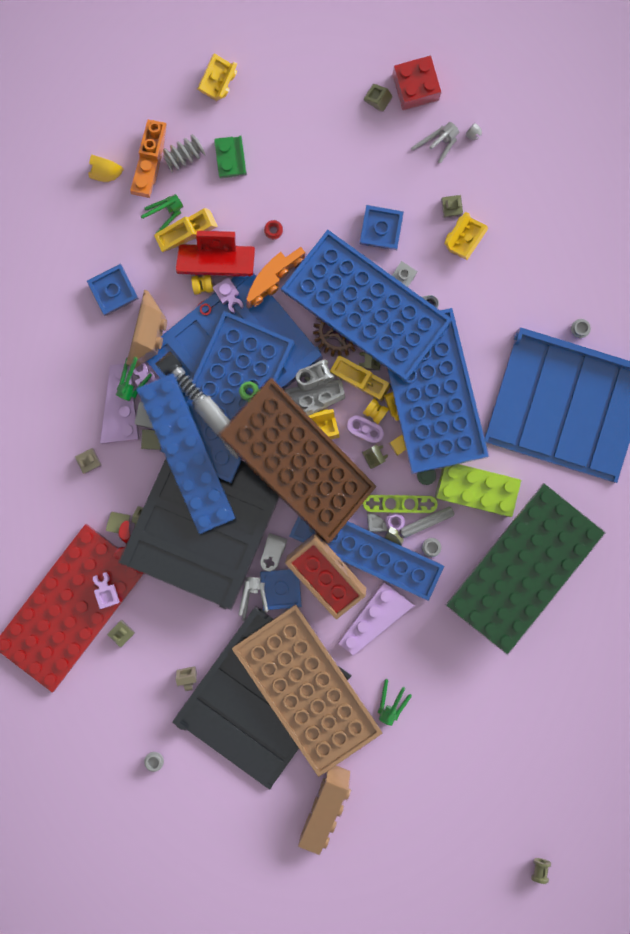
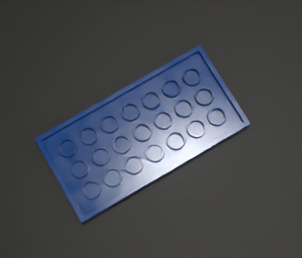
[281,229,452,382]
[387,308,489,474]
[160,311,295,483]

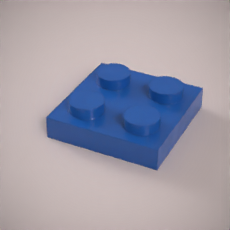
[360,205,404,251]
[87,264,139,316]
[260,569,302,610]

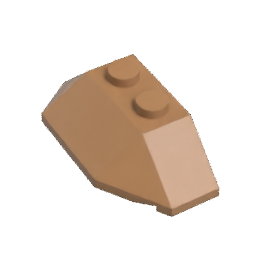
[126,290,167,369]

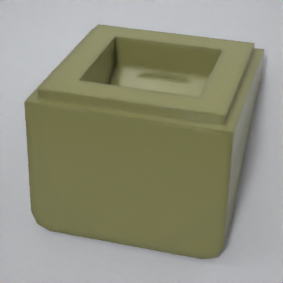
[363,84,392,112]
[106,512,130,533]

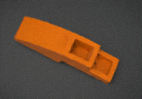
[130,119,167,198]
[247,247,305,308]

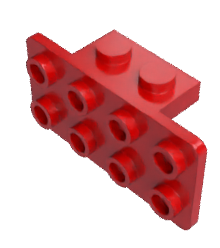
[176,230,255,276]

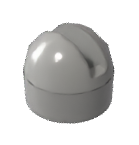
[465,123,482,140]

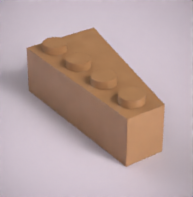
[298,765,351,855]

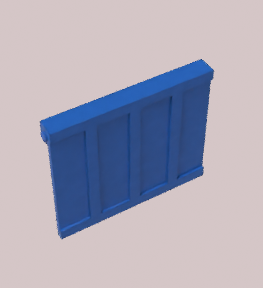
[147,272,323,397]
[484,327,630,483]

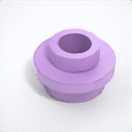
[385,513,405,531]

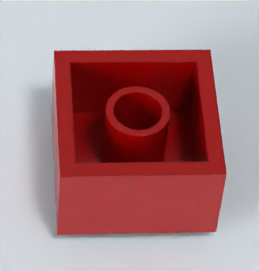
[392,55,441,110]

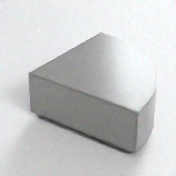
[367,513,388,532]

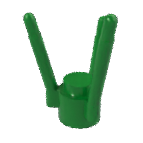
[141,194,183,234]
[116,357,152,401]
[378,679,412,726]

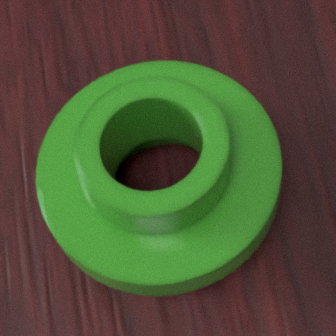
[239,381,259,401]

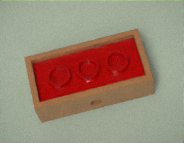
[285,533,367,620]

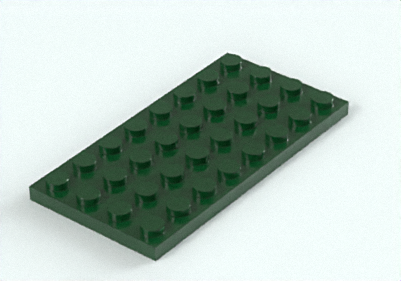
[445,483,606,655]

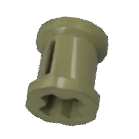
[531,858,551,884]

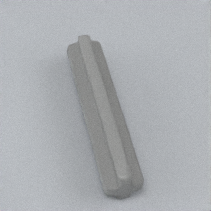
[400,507,454,538]

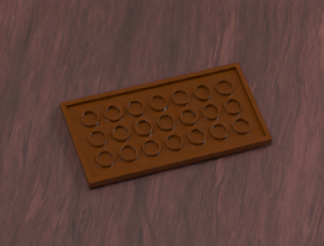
[218,378,377,543]

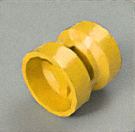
[191,275,214,295]
[363,398,389,424]

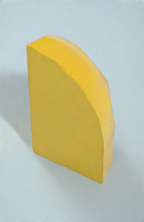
[88,154,124,182]

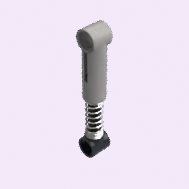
[155,351,239,458]

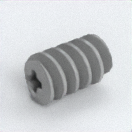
[163,134,206,173]

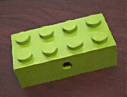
[434,464,521,517]

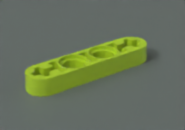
[363,495,438,513]

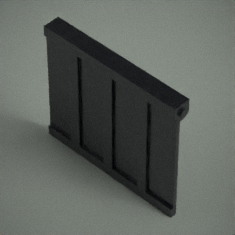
[119,458,280,610]
[172,606,352,790]

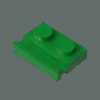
[214,135,247,178]

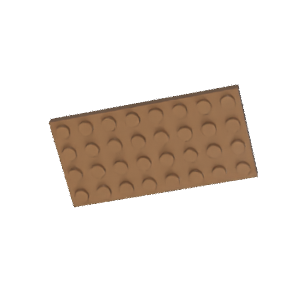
[232,604,383,777]

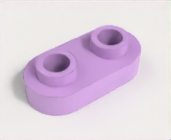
[347,416,384,443]

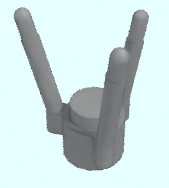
[411,122,459,164]
[238,577,268,621]

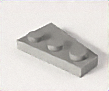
[285,379,345,416]

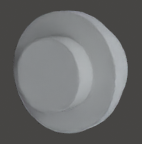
[571,319,591,338]
[422,538,441,557]
[144,752,164,772]

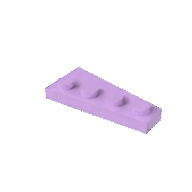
[100,364,139,444]
[338,582,415,655]

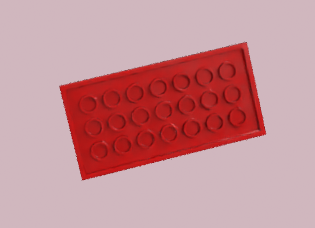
[0,524,143,693]

